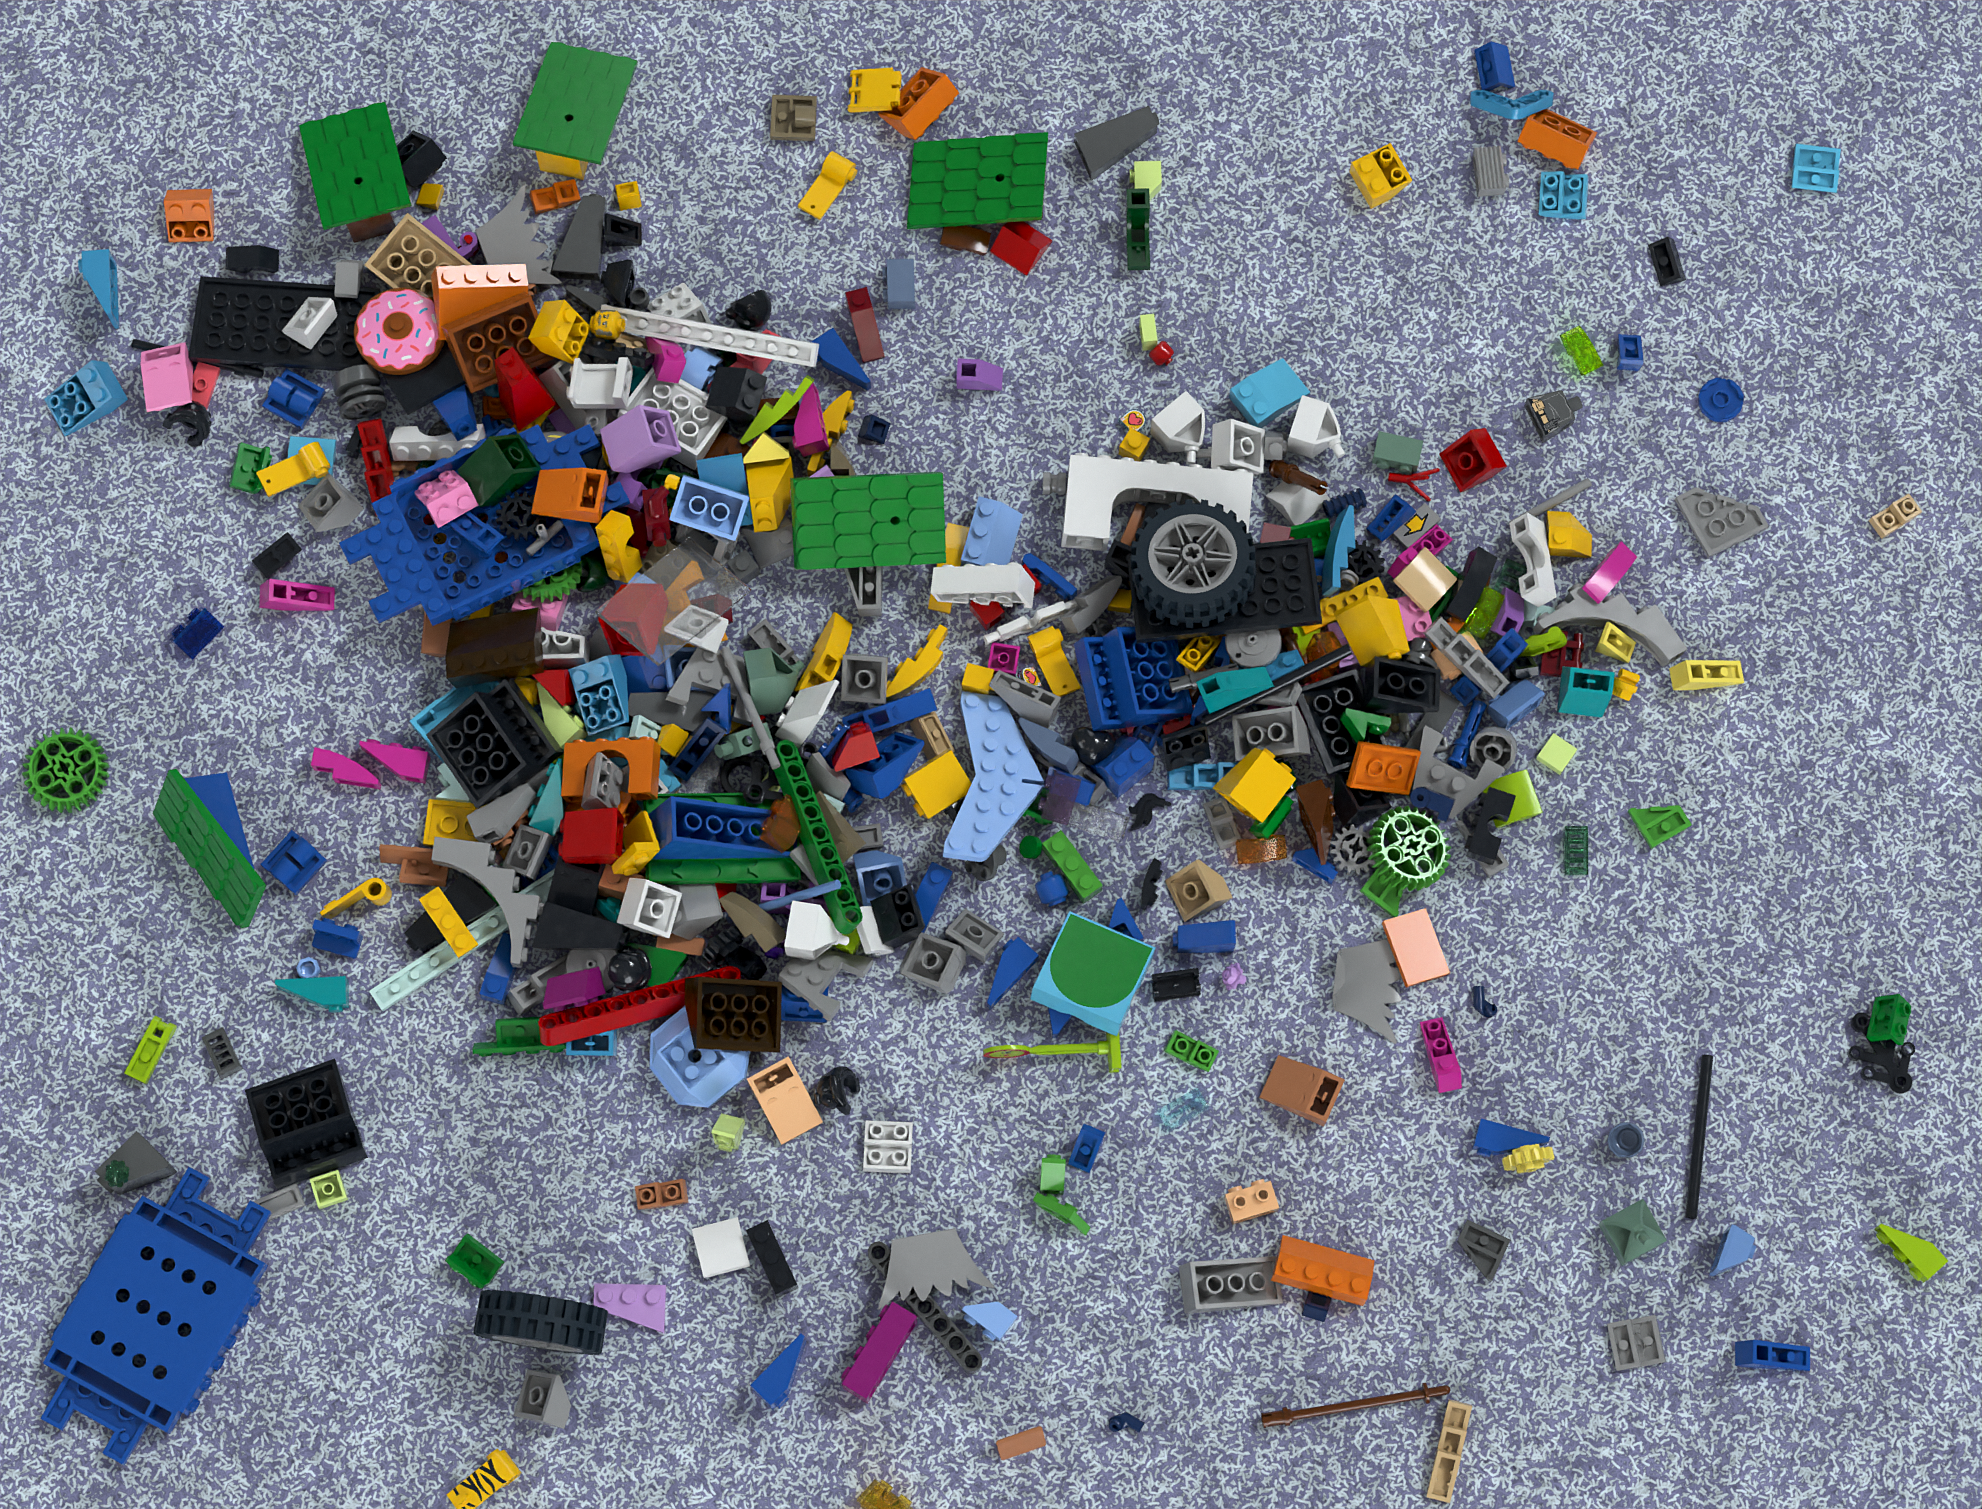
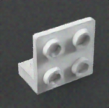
[647,283,711,344]

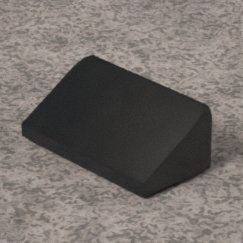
[1648,237,1686,286]

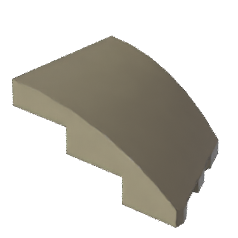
[831,440,856,476]

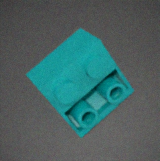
[1557,666,1615,717]

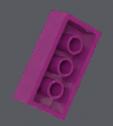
[841,1301,918,1404]

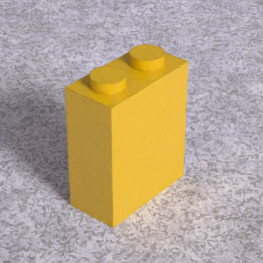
[901,749,972,819]

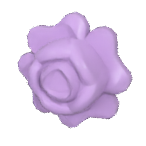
[1222,963,1246,990]

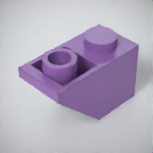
[956,358,1003,391]
[1484,587,1524,637]

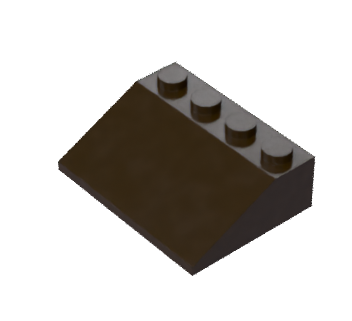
[445,607,544,688]
[684,977,782,1053]

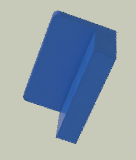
[1474,41,1515,91]

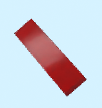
[357,418,394,516]

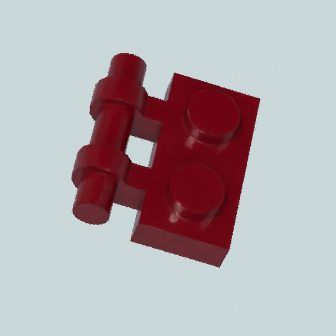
[1540,630,1585,678]

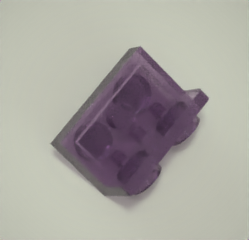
[1037,770,1081,826]

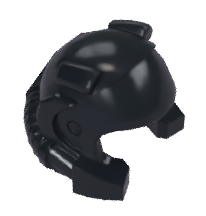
[162,400,212,447]
[607,945,652,992]
[814,1066,860,1115]

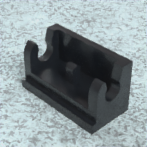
[252,532,302,579]
[1151,968,1201,1002]

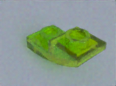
[1559,325,1604,376]
[1463,586,1505,639]

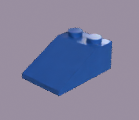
[621,644,669,700]
[845,731,925,799]
[750,1333,806,1410]

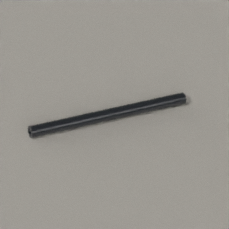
[1202,644,1353,726]
[1685,1054,1713,1219]

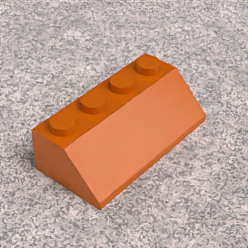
[1271,1235,1375,1306]

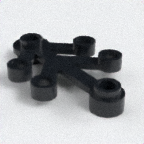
[743,742,818,806]
[1847,1013,1915,1094]

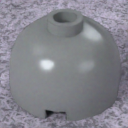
[1470,726,1518,771]

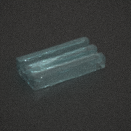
[1156,1088,1209,1132]

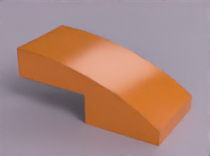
[529,179,581,214]

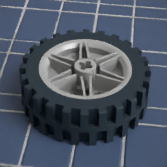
[1130,499,1256,628]
[473,1290,608,1355]

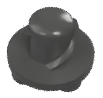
[1396,637,1438,669]
[965,844,1007,881]

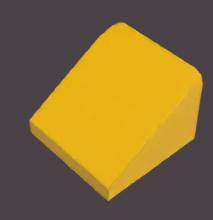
[615,181,642,211]
[416,183,445,211]
[1107,589,1132,613]
[657,724,689,757]

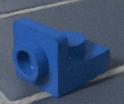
[481,414,511,438]

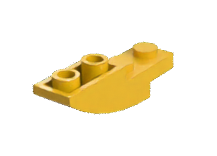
[807,390,855,477]
[795,612,853,692]
[886,624,948,702]
[1176,634,1226,673]

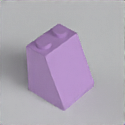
[600,405,682,473]

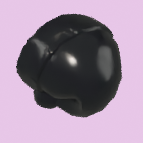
[725,290,772,330]
[1070,726,1116,765]

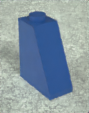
[1173,920,1236,953]

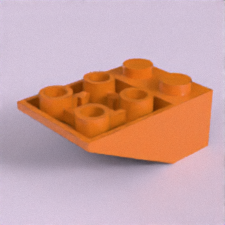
[531,467,608,524]

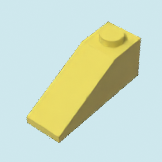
[1669,660,1744,690]

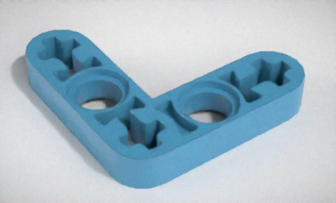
[1470,90,1554,120]

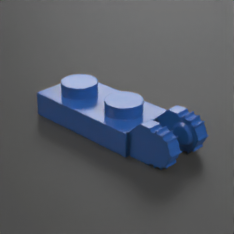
[1022,553,1077,601]

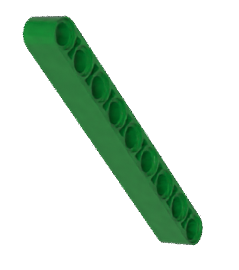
[773,740,863,935]

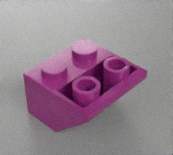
[543,966,606,1012]

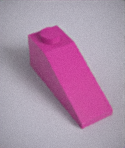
[645,336,686,383]
[792,383,829,457]
[259,579,335,611]

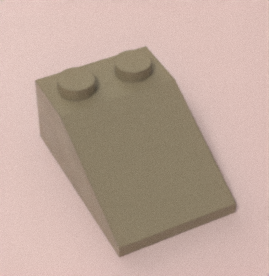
[799,791,866,864]

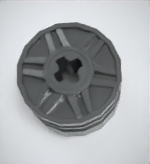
[331,365,387,420]

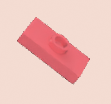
[192,362,221,410]

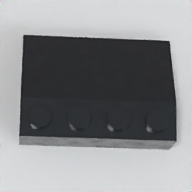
[380,340,466,415]
[1297,669,1388,775]

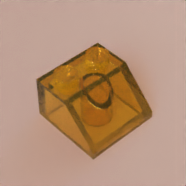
[856,1479,913,1509]

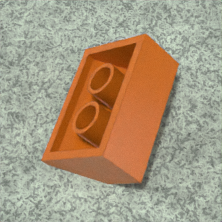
[878,67,959,140]
[1517,109,1598,170]

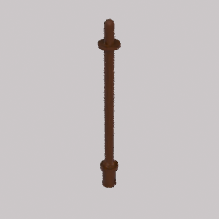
[1261,1383,1451,1428]

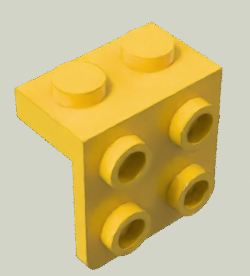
[611,811,660,876]

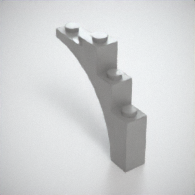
[1533,582,1687,667]
[431,837,545,968]

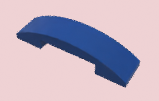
[446,511,504,554]
[1450,628,1528,707]
[1190,636,1230,726]

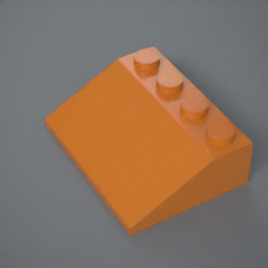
[431,264,528,340]

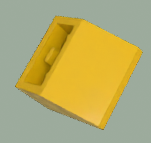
[1349,143,1412,209]
[528,299,590,364]

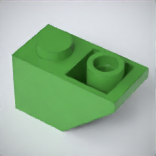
[1040,1154,1066,1195]

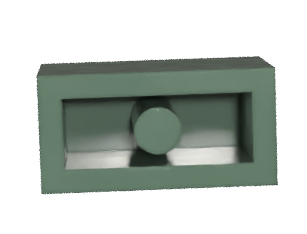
[1372,431,1423,474]

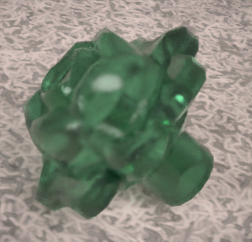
[104,1160,129,1188]

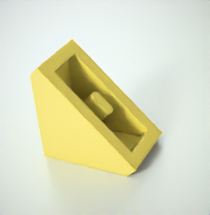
[743,432,790,463]
[1595,622,1636,663]

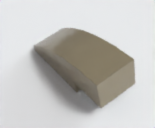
[719,892,786,952]

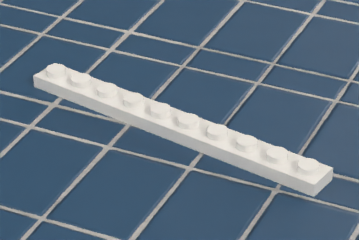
[601,304,819,367]

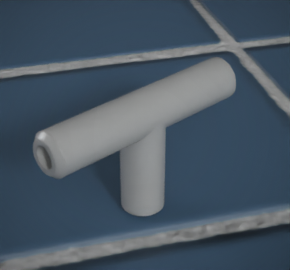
[526,520,564,556]

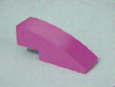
[1582,541,1637,604]
[311,747,381,790]

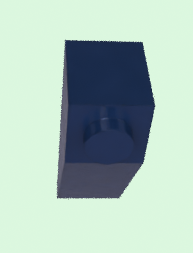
[668,717,727,782]

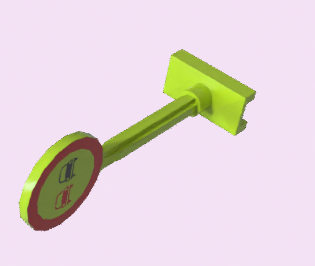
[983,1032,1122,1073]

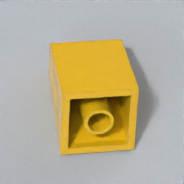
[745,456,794,533]
[1334,595,1410,667]
[1213,748,1296,823]

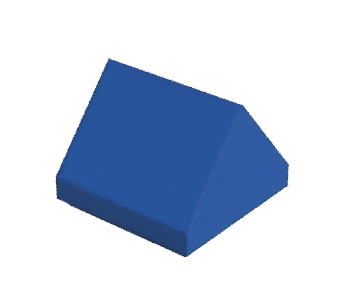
[771,424,794,438]

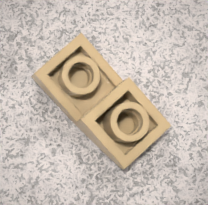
[1869,494,1922,539]

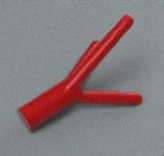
[1388,468,1440,502]

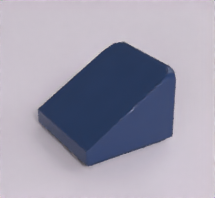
[858,414,891,444]
[1302,1291,1331,1322]

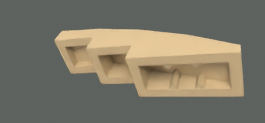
[1426,1399,1472,1503]

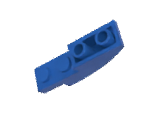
[841,688,938,733]

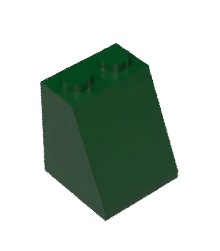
[457,434,542,507]

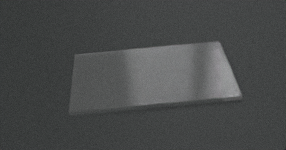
[595,537,752,666]

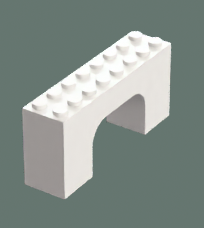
[1061,453,1253,551]

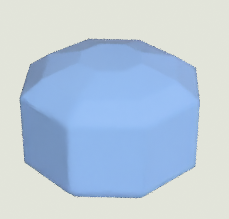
[296,957,321,978]

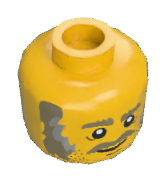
[590,310,625,340]

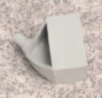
[1150,391,1205,465]
[1287,395,1345,458]
[1196,419,1265,476]
[784,901,849,960]

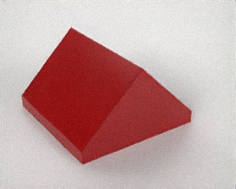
[990,221,1052,276]
[532,669,577,706]

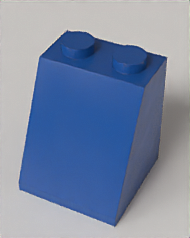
[1088,735,1155,799]

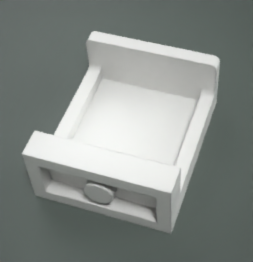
[566,357,633,409]

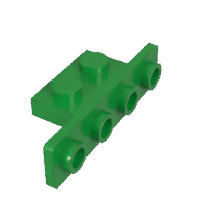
[472,1017,566,1057]

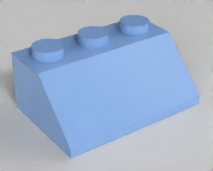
[669,475,749,541]
[961,496,1023,566]

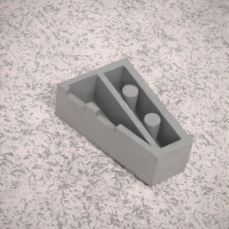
[843,566,883,617]

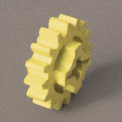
[1502,1144,1555,1174]

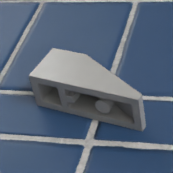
[989,670,1061,729]

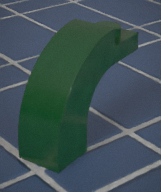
[1126,188,1150,270]

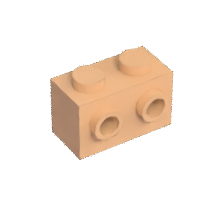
[1224,1179,1279,1224]

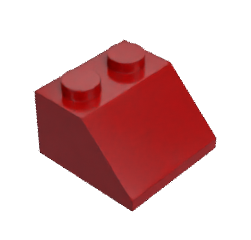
[1439,428,1507,493]
[831,721,880,772]

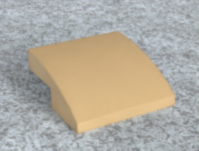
[1393,547,1457,613]

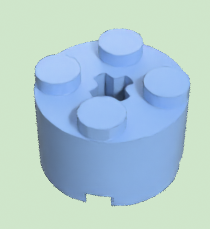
[680,345,723,394]

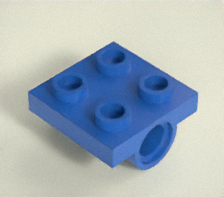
[262,368,326,430]
[261,830,327,895]

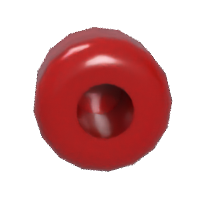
[1149,341,1174,366]

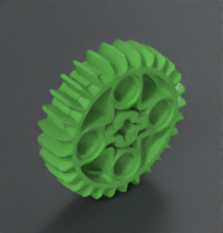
[22,727,110,813]
[1366,806,1451,892]

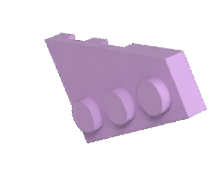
[593,1283,666,1334]

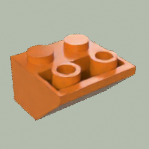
[164,189,215,242]

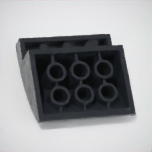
[426,679,564,808]
[245,1059,368,1190]

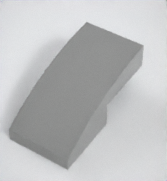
[1203,797,1242,851]

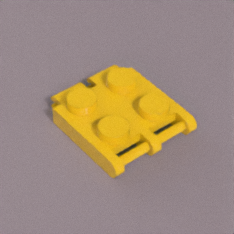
[847,67,902,113]

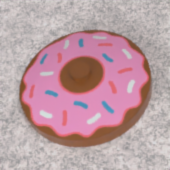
[354,288,445,375]

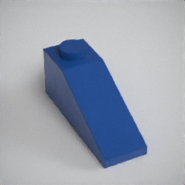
[811,328,871,391]
[916,862,953,933]
[479,932,517,1006]
[987,937,1039,1010]
[1472,1118,1550,1157]
[1735,1340,1810,1371]

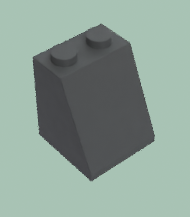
[95,1131,177,1195]

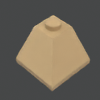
[1165,859,1233,922]

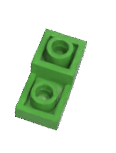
[1164,1030,1219,1072]

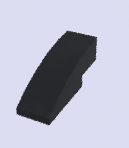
[1445,547,1498,623]

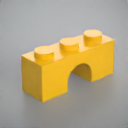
[595,510,643,583]
[419,886,478,959]

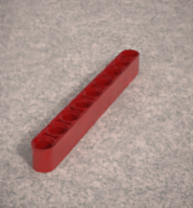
[538,966,741,1046]

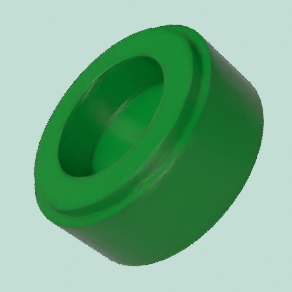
[1019,835,1042,859]

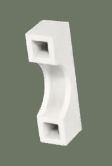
[389,424,487,461]
[1509,513,1557,607]

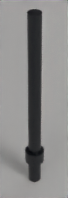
[131,339,264,379]

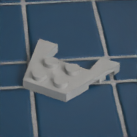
[665,647,752,727]
[1413,725,1505,819]
[778,950,873,1022]

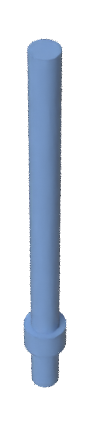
[726,880,841,923]

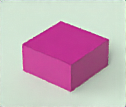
[988,642,1020,677]

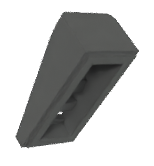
[565,285,610,315]
[202,1027,243,1079]

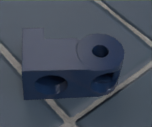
[1410,787,1456,822]

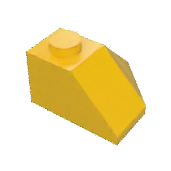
[1546,511,1592,558]

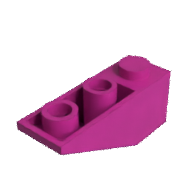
[1387,524,1453,579]
[359,739,431,784]
[1420,1017,1462,1093]

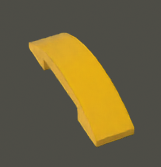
[928,523,970,614]

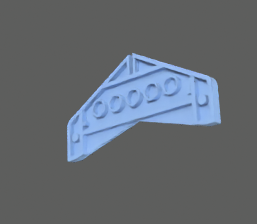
[943,691,1044,862]

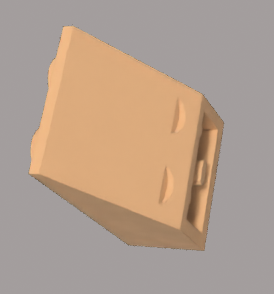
[747,1056,823,1145]

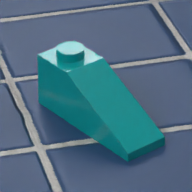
[275,976,349,1013]

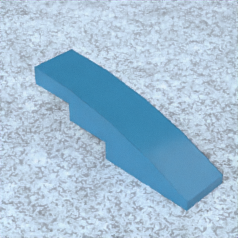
[1322,505,1355,596]
[1167,762,1238,790]

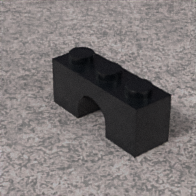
[1464,787,1516,865]
[746,1220,798,1298]

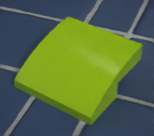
[1483,769,1543,828]

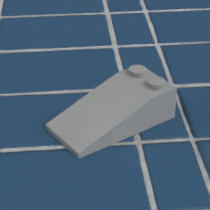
[1179,1256,1283,1314]

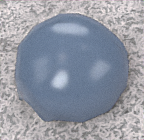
[1607,1122,1645,1158]

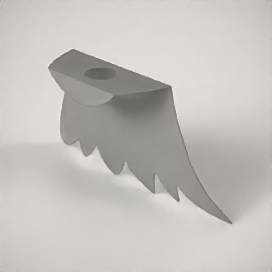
[475,184,562,284]
[1333,938,1402,1044]
[878,1228,995,1310]

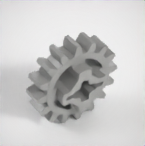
[1329,825,1375,876]

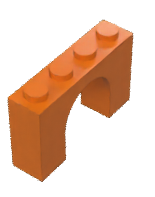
[561,736,661,803]

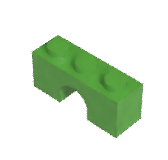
[1042,830,1103,904]

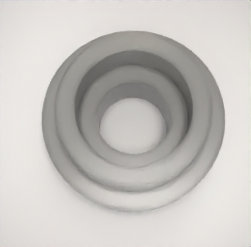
[1340,570,1359,591]

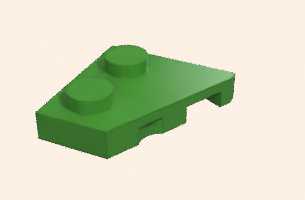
[1359,854,1406,918]

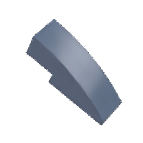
[1018,717,1080,774]

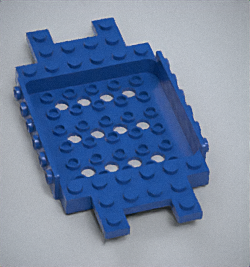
[339,424,630,626]
[40,1167,272,1466]

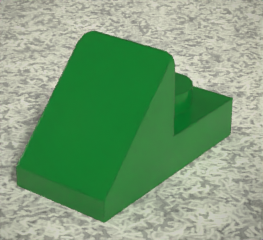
[1340,708,1391,744]

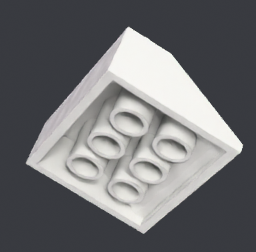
[618,367,727,470]

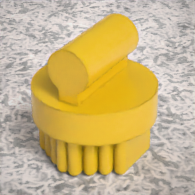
[1612,668,1640,701]

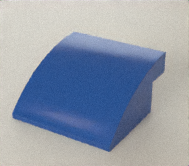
[1074,627,1193,731]

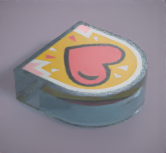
[1118,409,1146,432]
[1017,666,1043,688]

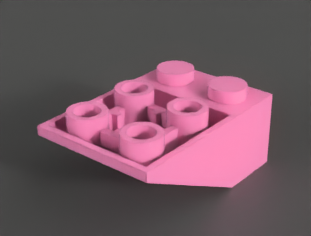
[140,342,193,412]
[512,577,568,631]

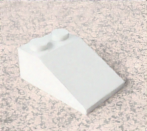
[775,680,839,749]

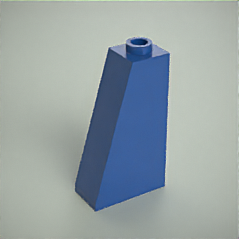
[430,384,477,441]

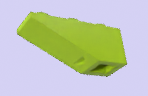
[1874,1224,1948,1283]

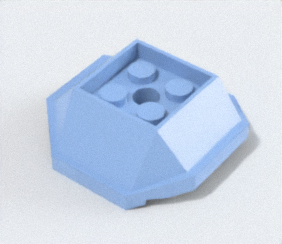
[649,1006,751,1108]

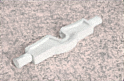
[983,599,1078,645]

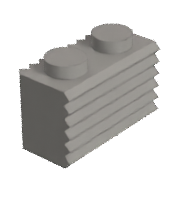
[1472,146,1509,197]

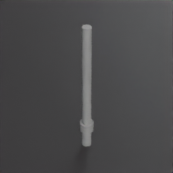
[721,647,781,769]

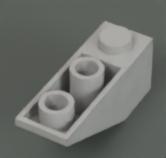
[467,783,537,843]

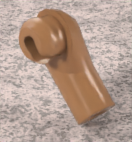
[391,461,421,477]

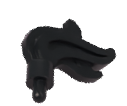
[1128,793,1171,830]

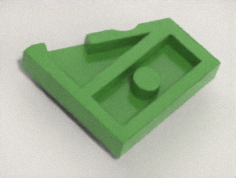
[1628,805,1692,849]
[1033,1192,1091,1235]

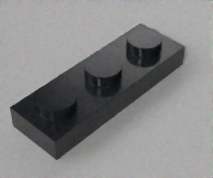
[582,337,655,368]

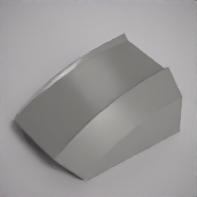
[900,932,966,994]

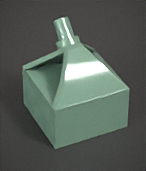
[743,648,805,715]
[1598,1199,1667,1266]

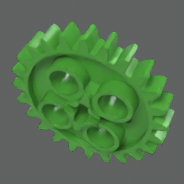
[516,537,582,603]

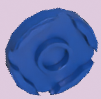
[1698,378,1744,422]

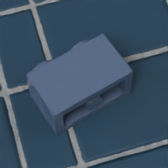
[882,259,915,310]

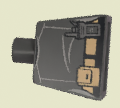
[1524,390,1583,443]

